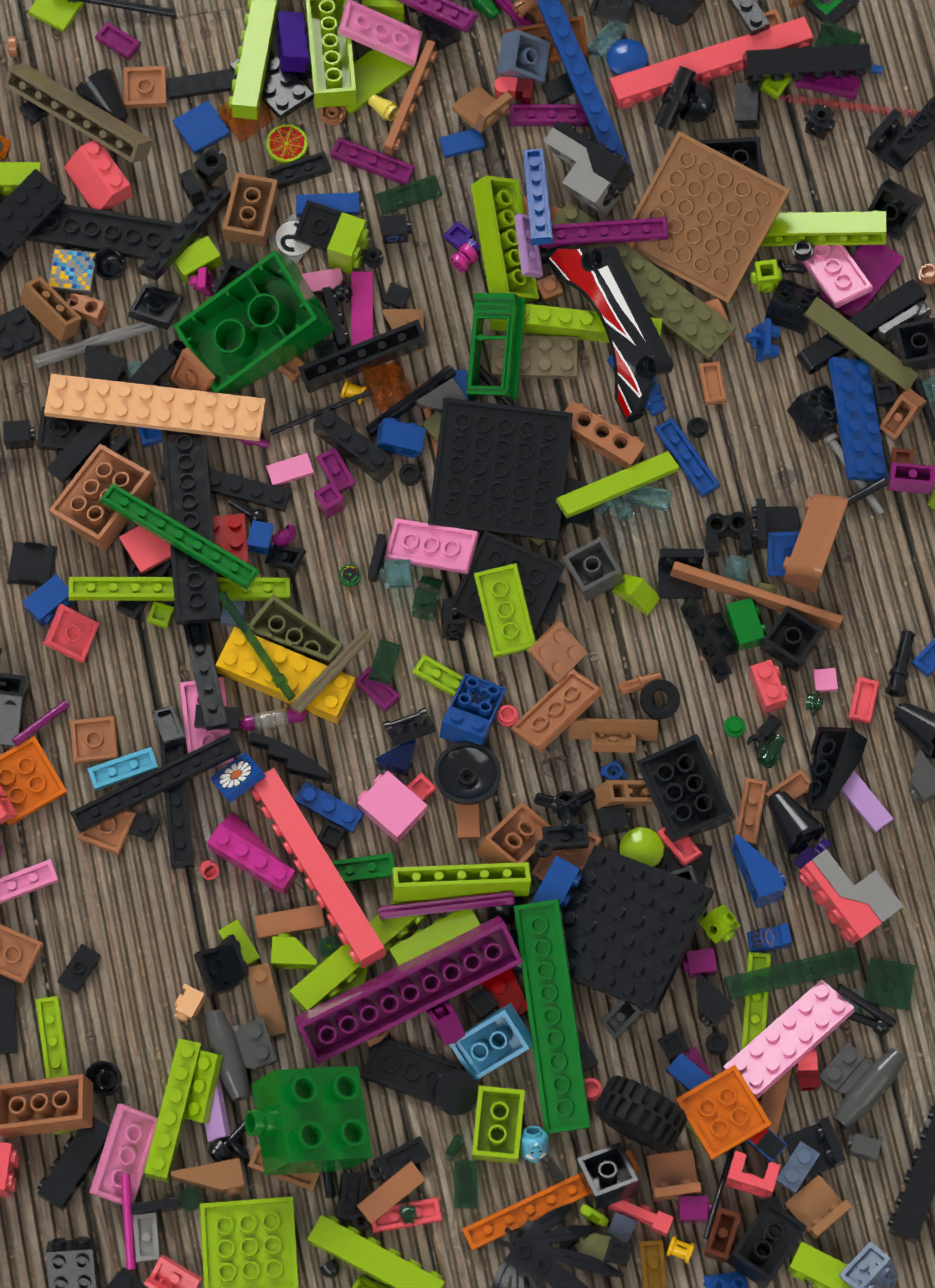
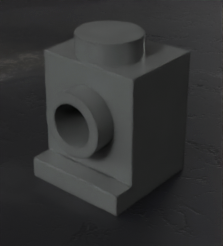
[846,1132,884,1163]

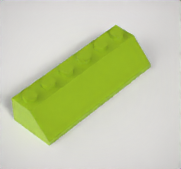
[471,175,539,302]

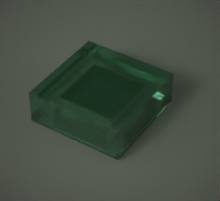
[445,1133,463,1161]

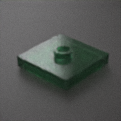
[864,957,916,1011]

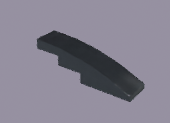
[248,731,331,785]

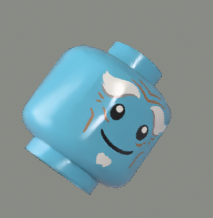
[519,1126,549,1163]

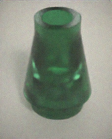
[757,734,785,768]

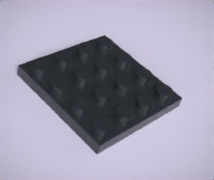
[452,531,565,634]

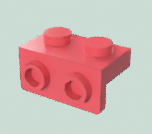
[144,1255,203,1288]

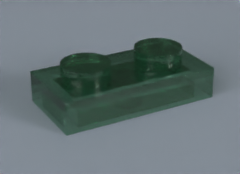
[454,1161,478,1209]

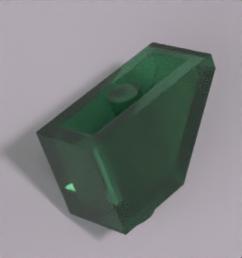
[412,575,444,621]

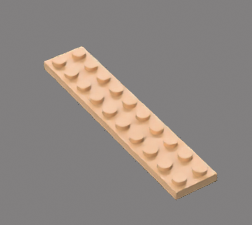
[44,374,266,441]

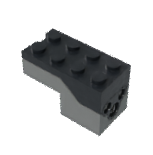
[543,121,635,216]

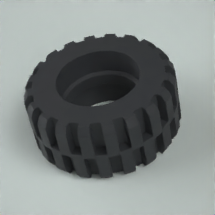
[594,1075,687,1153]

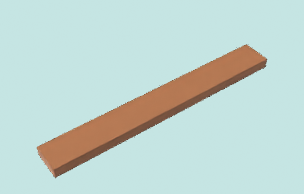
[670,561,843,631]

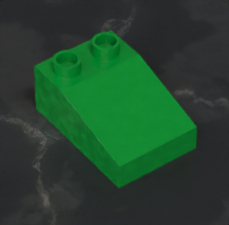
[173,250,336,395]

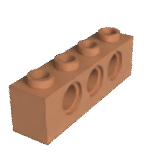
[564,400,645,469]

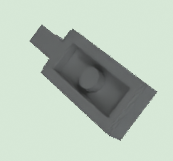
[878,301,931,346]

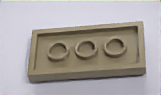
[491,335,577,379]

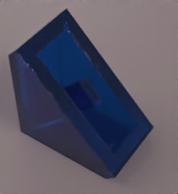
[375,739,416,776]

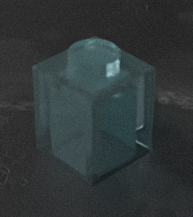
[380,559,411,589]

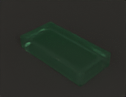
[368,639,401,685]

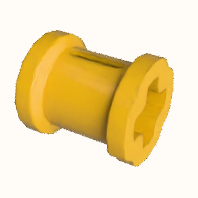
[341,380,368,405]
[666,1236,695,1264]

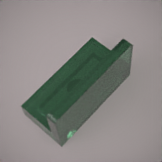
[814,20,862,47]

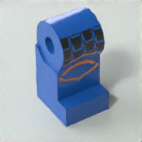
[746,923,792,952]

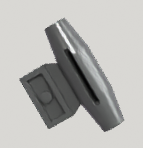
[205,1009,278,1102]
[819,1042,906,1130]

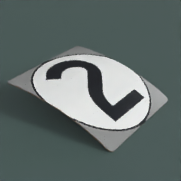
[268,214,311,263]

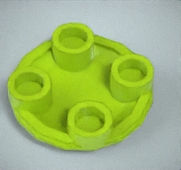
[619,827,664,867]

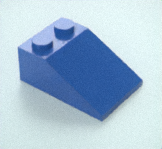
[731,834,787,909]

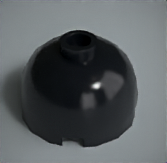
[679,80,717,123]

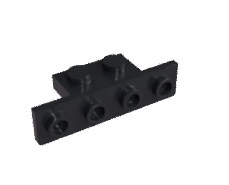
[680,597,739,683]

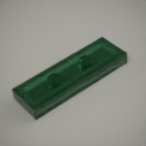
[376,175,442,215]

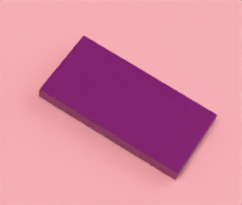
[820,245,904,319]

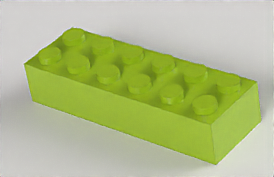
[306,0,357,108]

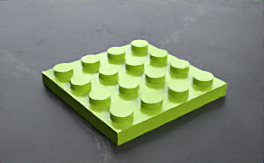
[200,1196,299,1288]

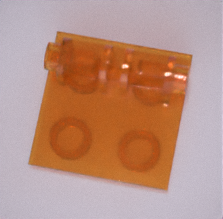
[217,100,274,143]
[362,362,412,411]

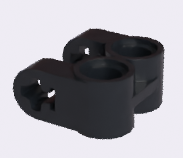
[705,511,752,558]

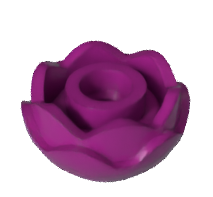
[272,524,297,546]

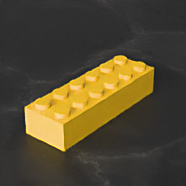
[216,627,356,725]

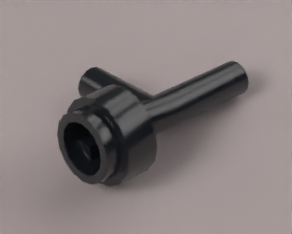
[207,1120,249,1162]

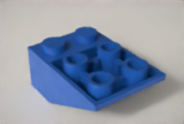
[439,673,507,745]

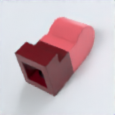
[494,76,534,104]
[796,1047,820,1092]

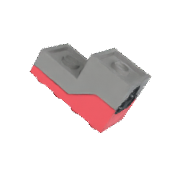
[798,849,904,945]

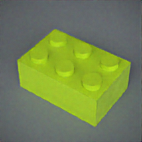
[472,1086,525,1164]

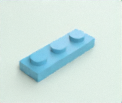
[87,747,158,791]

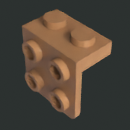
[452,86,513,133]

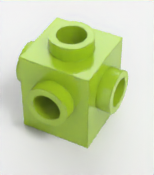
[750,259,782,293]
[699,905,741,944]

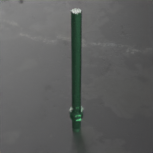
[219,591,296,701]

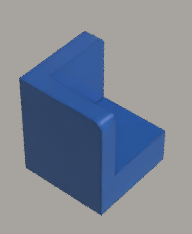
[247,520,274,556]

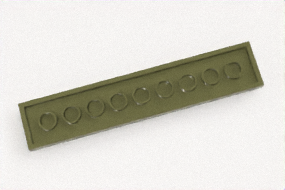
[551,201,736,361]

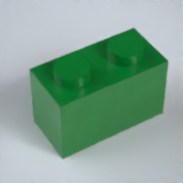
[725,597,767,651]

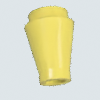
[368,94,399,122]

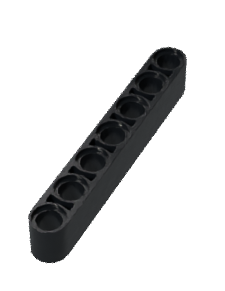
[796,279,927,375]

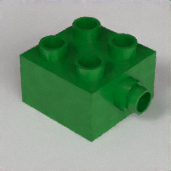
[245,1066,373,1176]

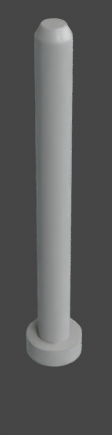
[823,433,884,516]

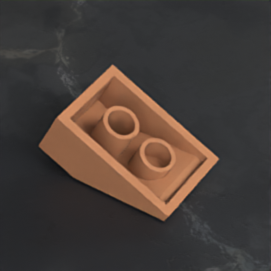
[475,802,551,864]

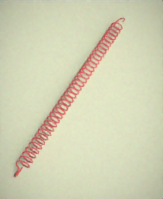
[780,94,919,118]

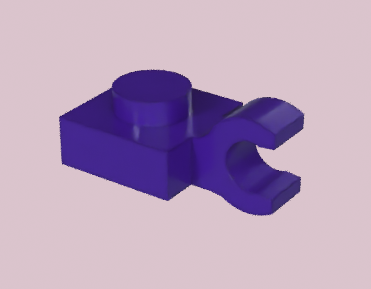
[443,221,480,254]
[794,838,831,869]

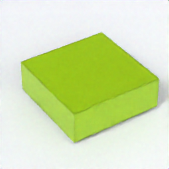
[146,601,175,630]

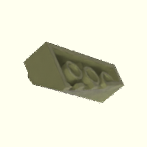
[246,595,344,666]

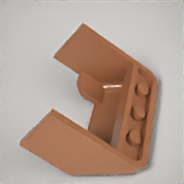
[782,494,849,594]

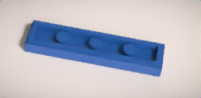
[654,417,720,498]

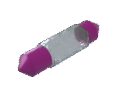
[239,708,308,732]

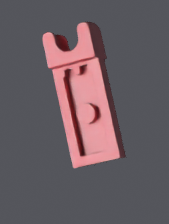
[608,1198,674,1237]

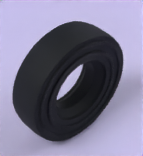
[640,679,680,719]

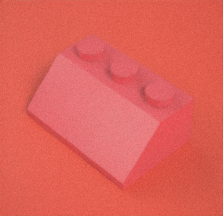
[64,140,133,211]

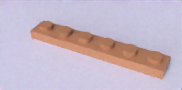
[384,40,438,157]

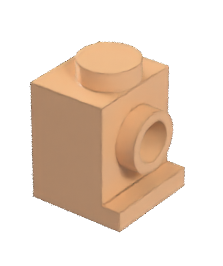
[174,984,206,1023]

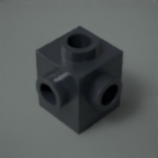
[804,104,836,141]

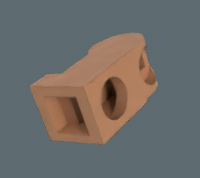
[67,293,109,328]

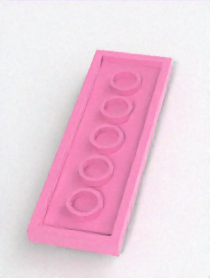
[723,979,855,1099]

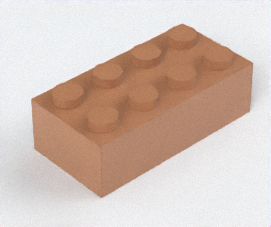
[0,1074,93,1138]

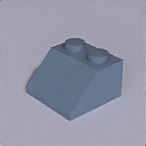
[497,29,551,83]

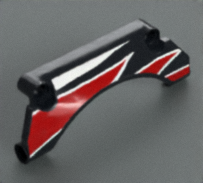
[547,246,673,423]

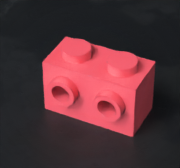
[748,659,789,714]

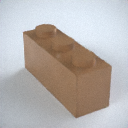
[19,276,82,343]

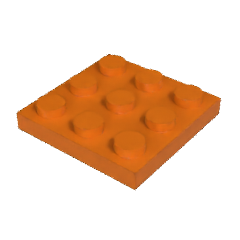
[0,736,68,826]
[675,1065,772,1161]

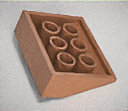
[48,444,157,551]

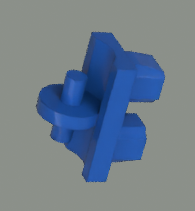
[745,318,780,362]

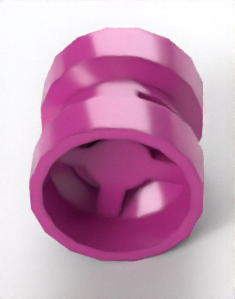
[449,243,479,273]

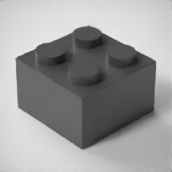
[563,537,625,602]

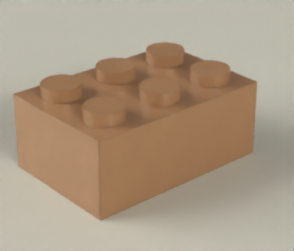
[222,172,279,247]

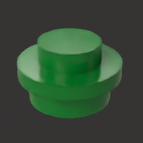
[723,716,746,738]

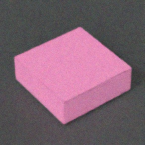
[813,668,838,693]

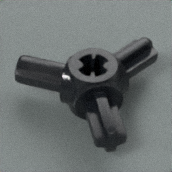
[534,788,596,831]

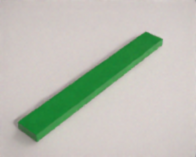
[100,483,259,590]

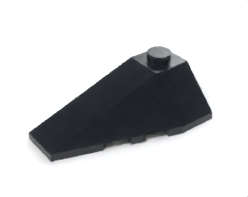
[807,727,868,811]

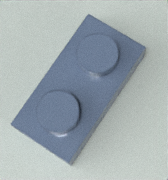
[776,1141,820,1194]

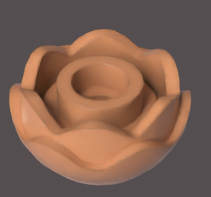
[319,106,346,126]

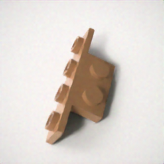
[568,718,658,754]

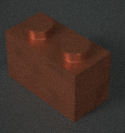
[703,1207,741,1263]

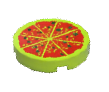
[266,124,308,165]

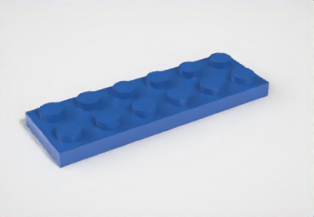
[828,357,888,482]

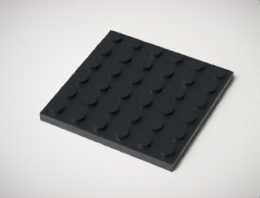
[428,398,573,541]
[562,845,714,1014]

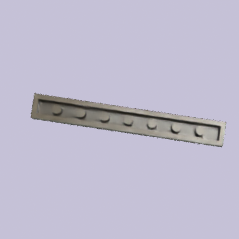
[4,63,153,163]

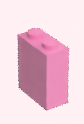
[357,771,428,843]

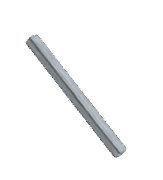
[34,321,157,368]

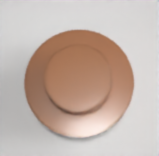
[918,264,935,284]

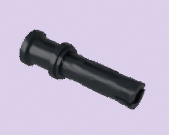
[885,630,915,697]

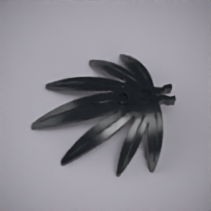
[492,1205,624,1288]

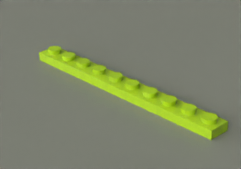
[69,577,290,601]

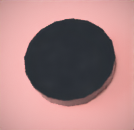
[433,1069,478,1116]

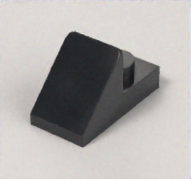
[264,544,307,578]

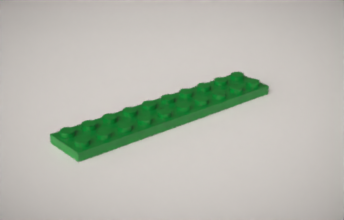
[514,899,592,1134]

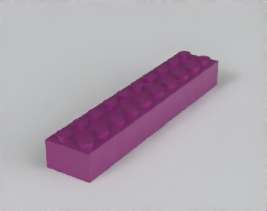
[293,916,523,1065]

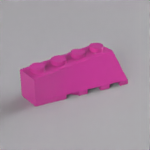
[207,812,297,896]

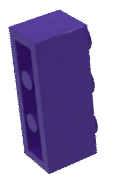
[275,11,311,72]

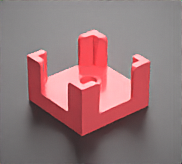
[725,1151,780,1199]

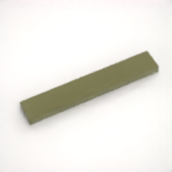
[804,297,919,392]

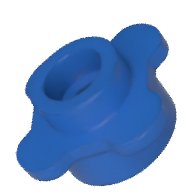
[600,761,627,780]

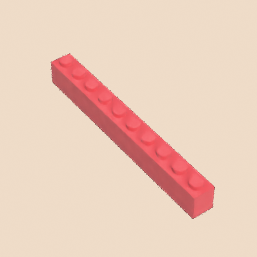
[609,16,814,109]
[250,768,386,969]

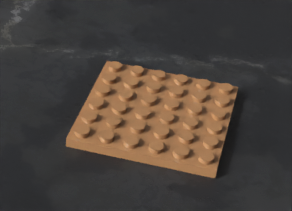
[630,131,791,304]

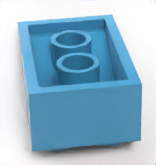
[449,1003,533,1081]

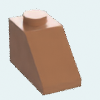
[879,389,927,440]

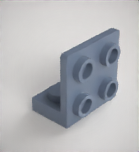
[839,1241,898,1288]

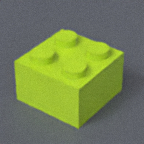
[327,212,370,274]

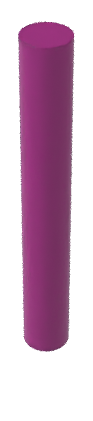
[12,700,69,746]

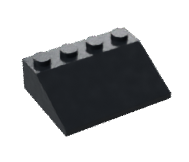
[636,734,736,842]

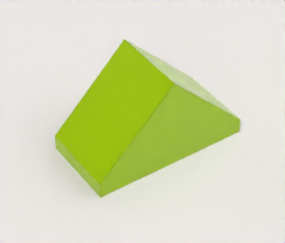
[612,574,660,616]

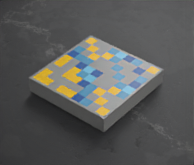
[49,249,96,294]

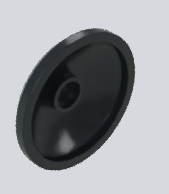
[434,742,501,805]

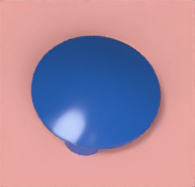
[606,39,648,75]

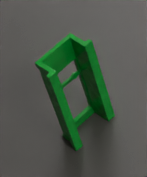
[465,293,526,400]

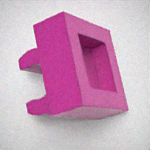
[189,267,214,296]

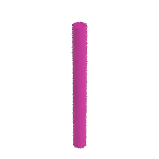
[121,1174,136,1270]

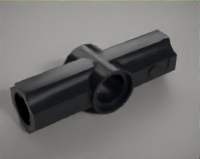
[654,65,696,131]

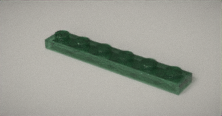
[724,947,861,1001]

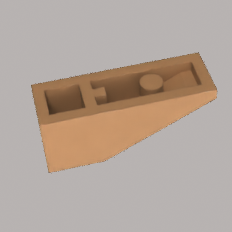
[594,780,655,809]
[248,962,287,1037]
[170,1158,246,1196]

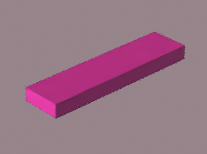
[351,271,373,346]

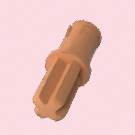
[618,671,662,695]

